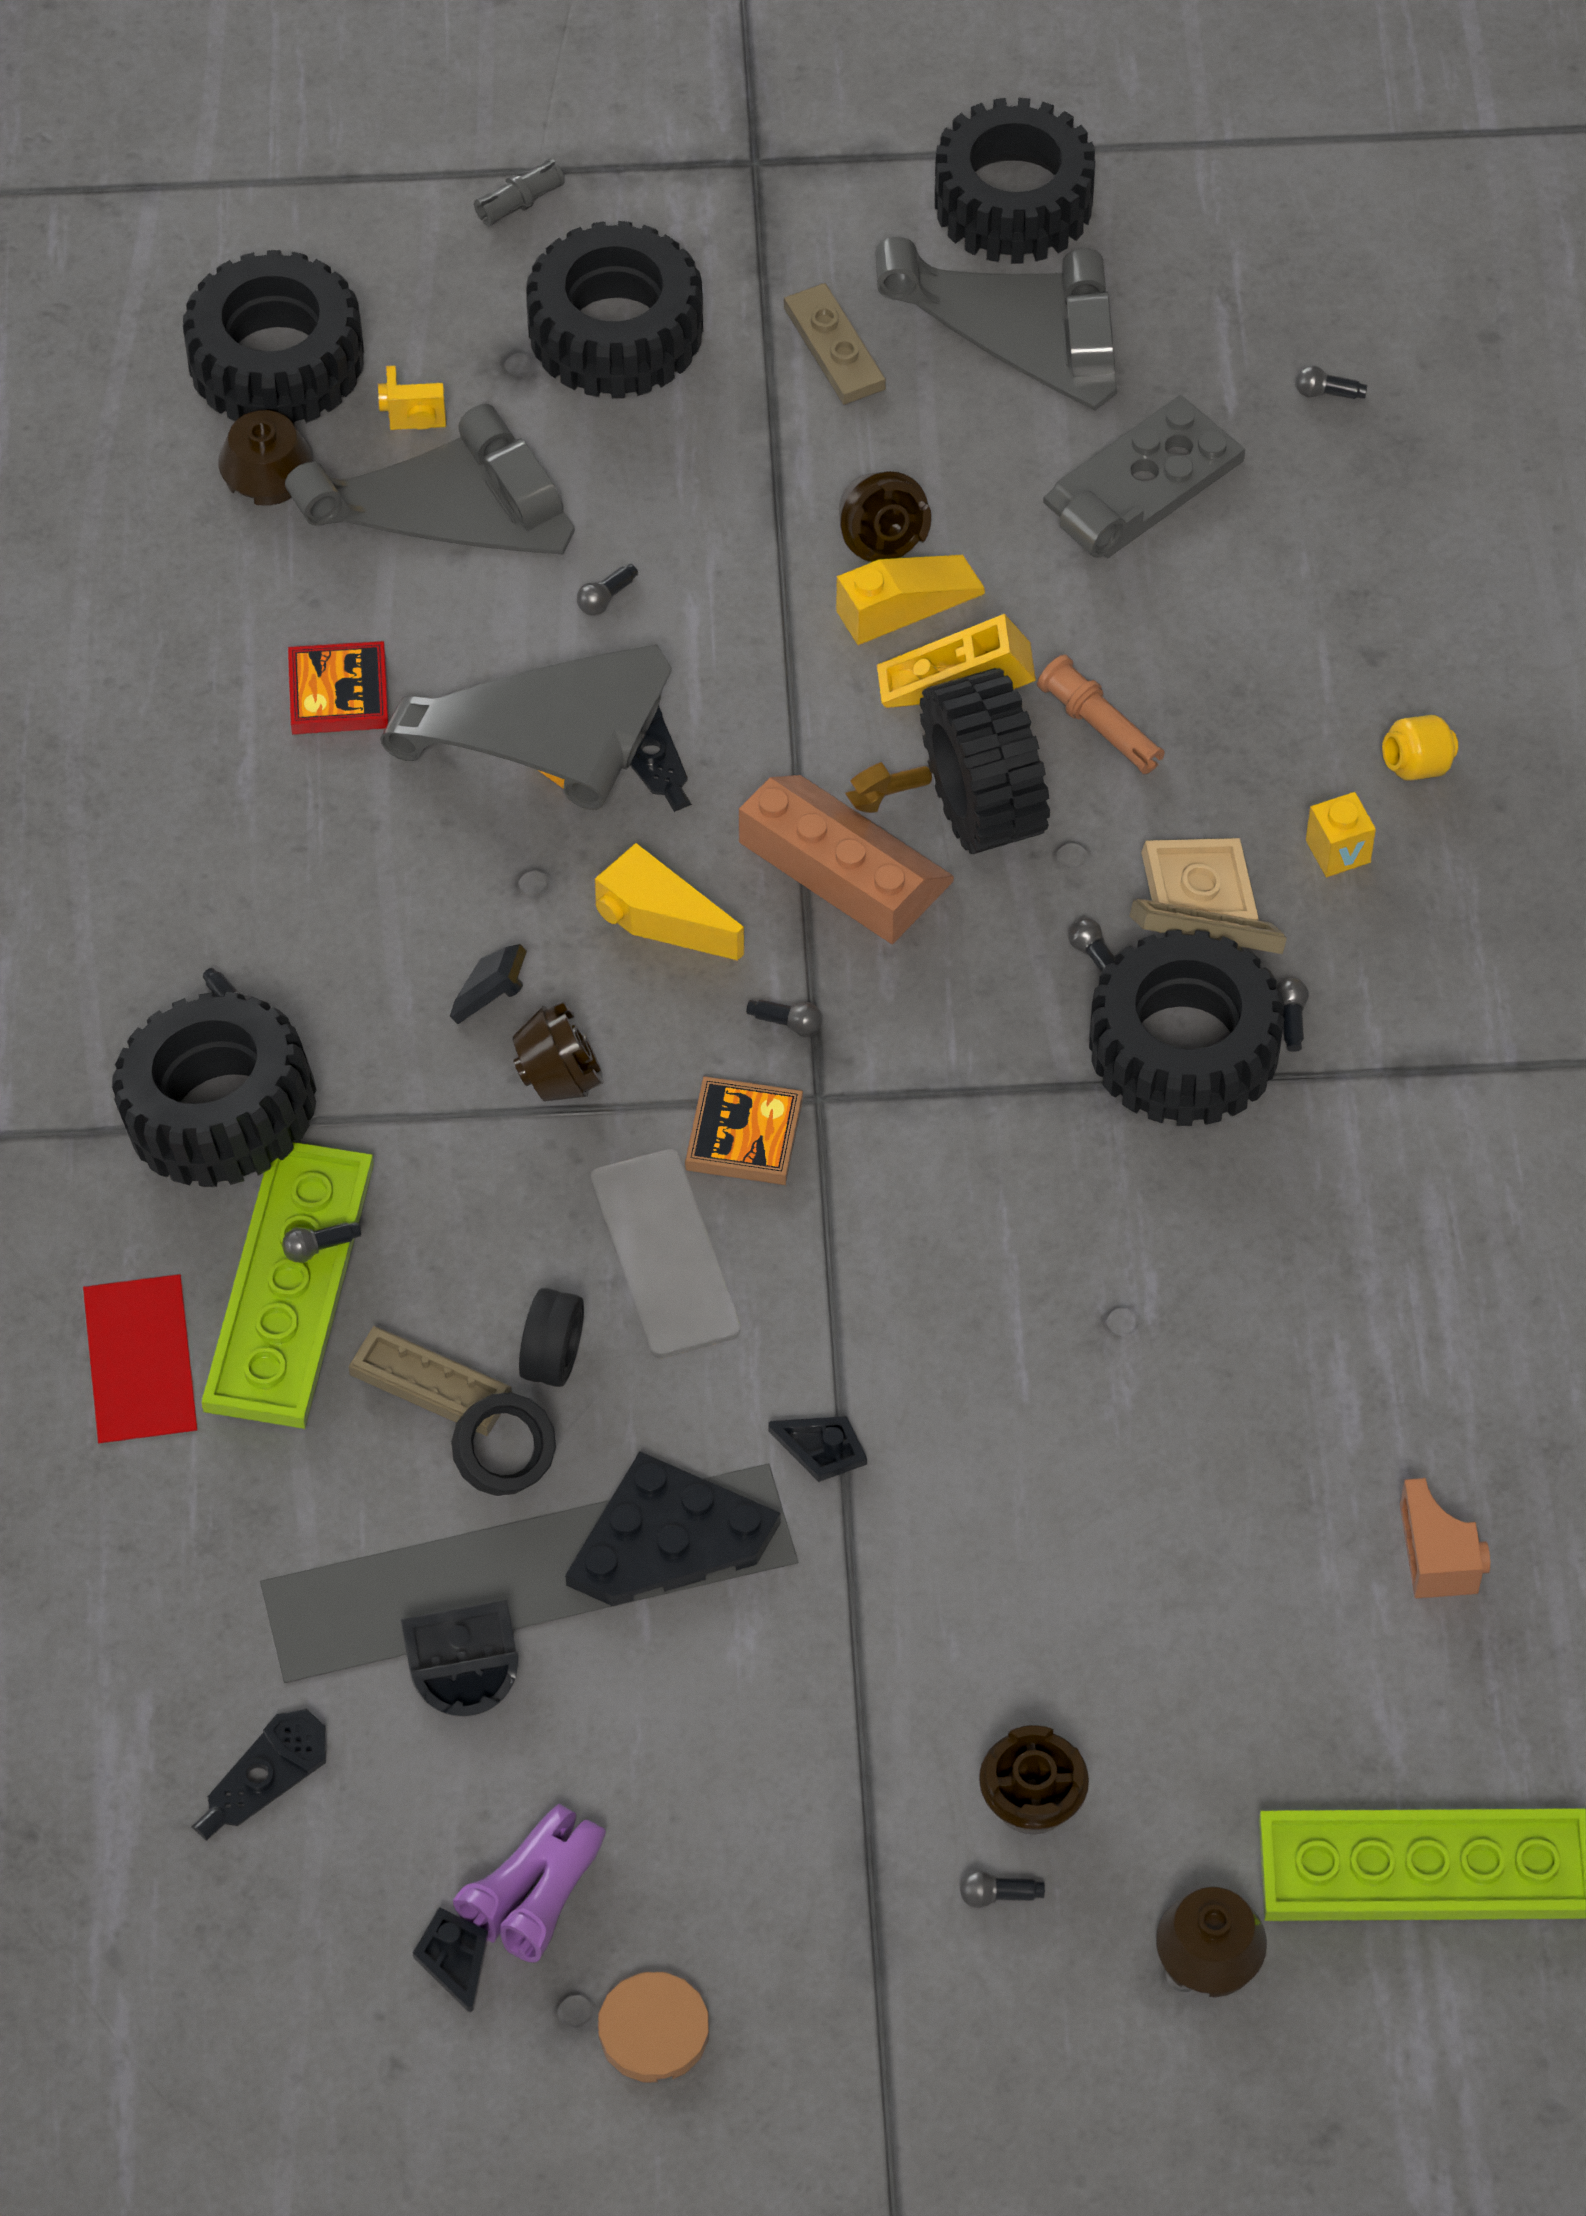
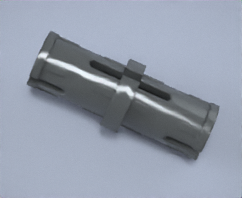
[474,159,565,226]

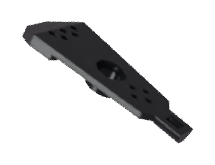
[630,705,692,812]
[191,1709,326,1841]

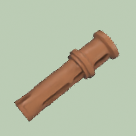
[1037,655,1165,774]

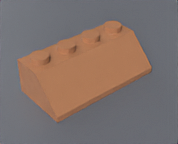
[739,775,954,945]

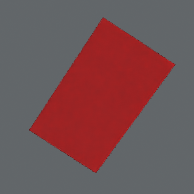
[83,1274,197,1444]

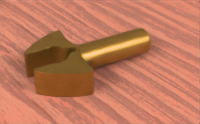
[845,762,932,813]

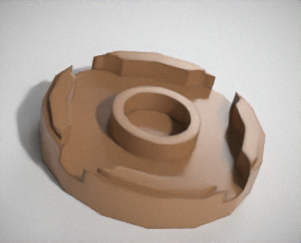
[599,1972,709,2083]

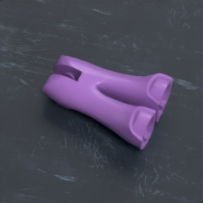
[453,1804,606,1962]

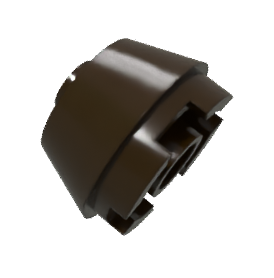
[218,410,312,506]
[839,471,932,562]
[513,1001,603,1102]
[979,1725,1089,1834]
[1156,1887,1267,1997]

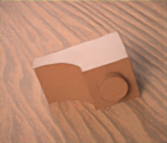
[1400,1478,1490,1599]

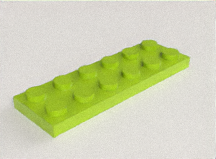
[201,1142,374,1429]
[1259,1809,1586,1921]

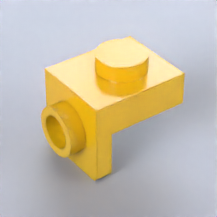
[378,365,446,430]

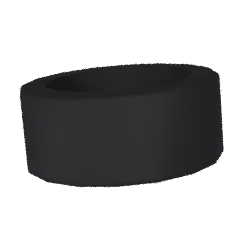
[451,1392,556,1496]

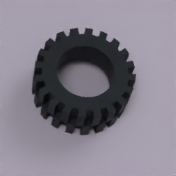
[934,97,1096,264]
[920,668,1050,854]

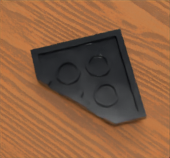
[565,1451,781,1607]

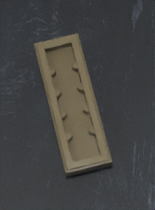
[784,283,886,405]
[1129,898,1287,954]
[349,1326,512,1437]

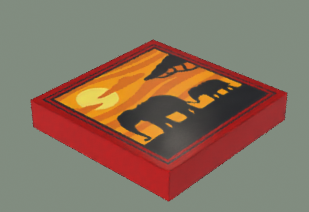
[288,641,388,735]

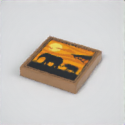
[685,1076,803,1185]

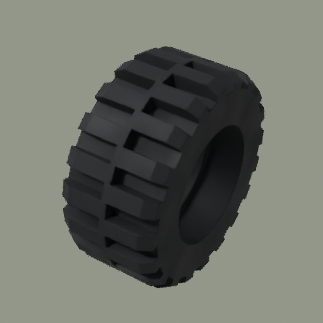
[526,221,703,399]
[183,250,364,425]
[1089,929,1284,1126]
[112,992,317,1187]

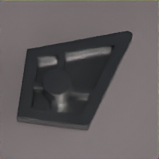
[450,944,527,1024]
[768,1416,867,1482]
[413,1907,488,2012]

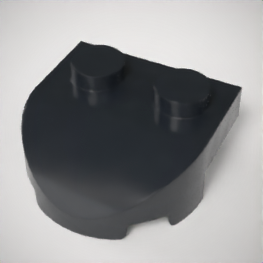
[400,1600,518,1716]

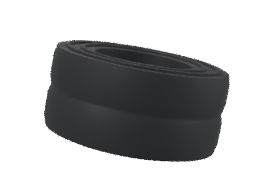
[519,1288,584,1387]

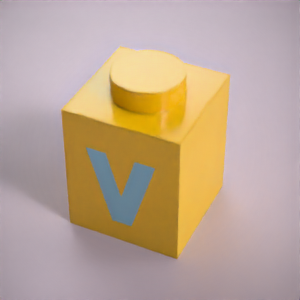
[1306,792,1376,878]

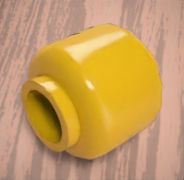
[1382,715,1458,781]

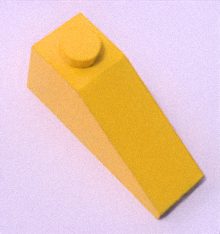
[836,555,985,645]
[877,614,1036,708]
[595,843,744,961]

